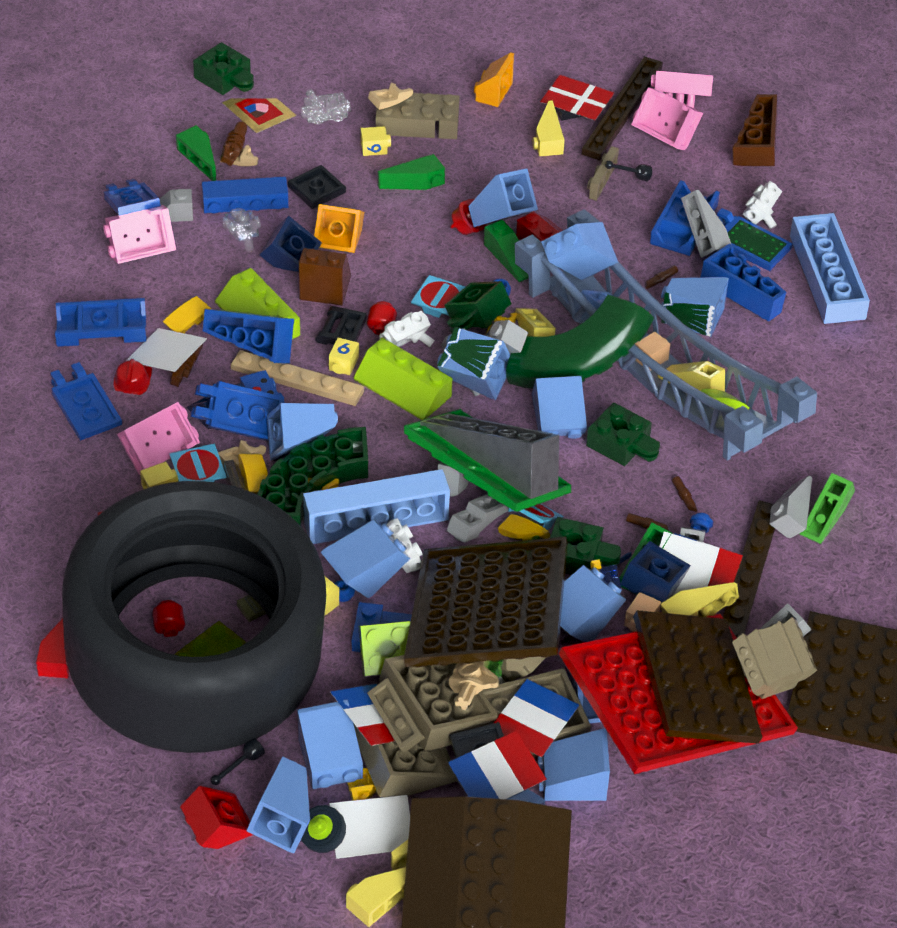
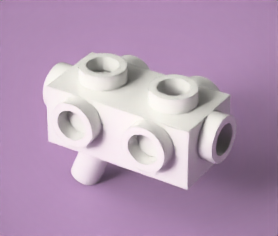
[743,181,782,229]
[379,311,435,347]
[386,518,423,573]

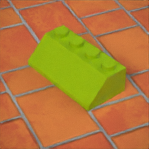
[215,268,300,339]
[354,338,453,420]

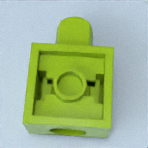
[358,621,410,676]

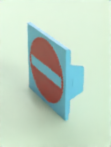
[411,275,465,318]
[169,443,227,482]
[508,504,564,530]

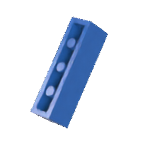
[202,177,289,213]

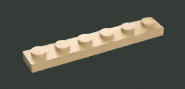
[231,350,364,406]

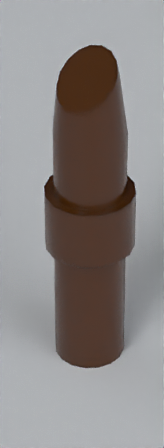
[645,265,678,289]
[672,476,697,512]
[626,513,669,531]

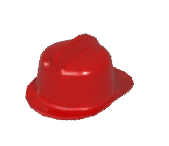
[450,199,487,235]
[114,359,152,395]

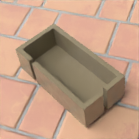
[376,93,460,139]

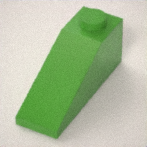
[800,473,855,544]

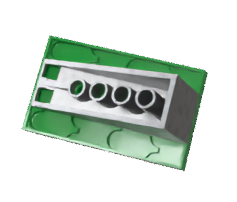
[404,409,571,512]

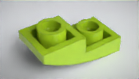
[701,389,750,410]

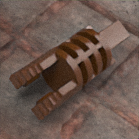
[220,121,247,166]
[169,344,203,387]

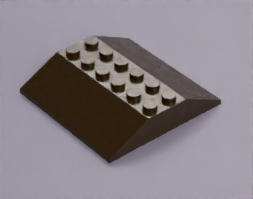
[401,797,572,928]

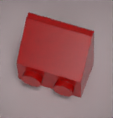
[516,211,563,241]
[180,786,253,849]

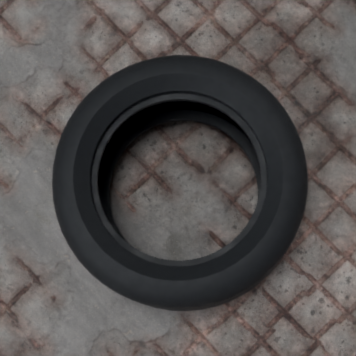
[62,481,327,753]

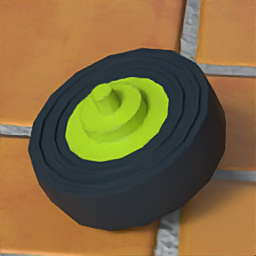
[301,805,346,853]

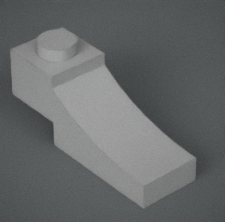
[447,494,509,543]

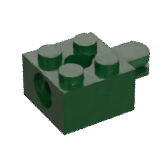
[193,42,254,95]
[444,281,512,333]
[586,402,660,467]
[550,517,621,575]

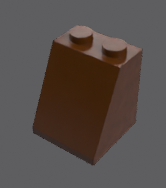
[299,248,351,306]

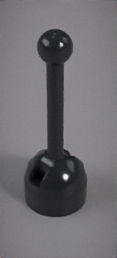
[605,161,652,182]
[211,738,265,785]

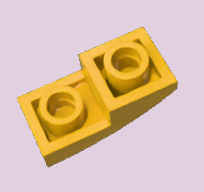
[163,296,211,333]
[238,454,268,494]

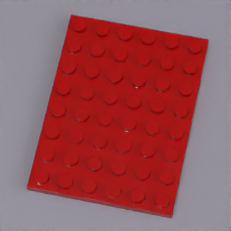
[559,614,798,774]

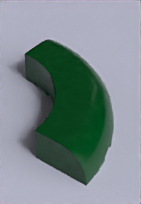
[506,294,654,389]
[257,427,368,526]

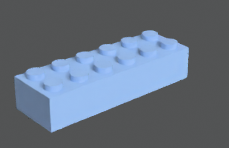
[790,213,870,324]
[303,469,450,544]

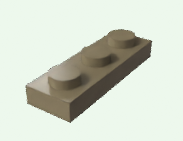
[587,146,619,201]
[367,678,425,753]

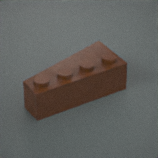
[733,94,777,166]

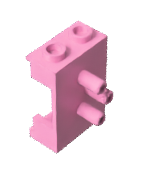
[650,71,713,108]
[631,87,703,150]
[103,205,176,264]
[117,402,200,475]

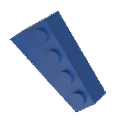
[700,243,786,321]
[203,309,294,363]

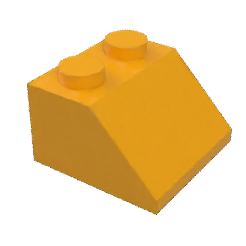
[474,52,514,107]
[314,204,365,253]

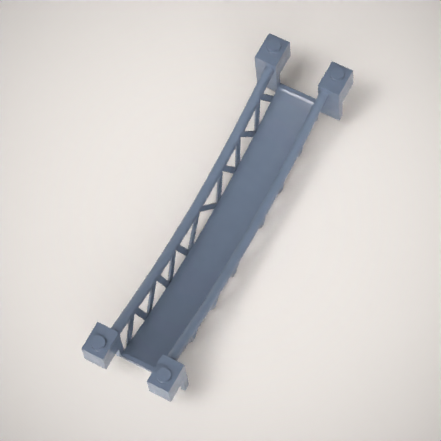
[515,209,817,461]

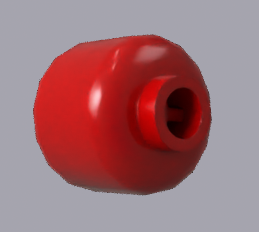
[367,301,397,335]
[152,600,186,637]

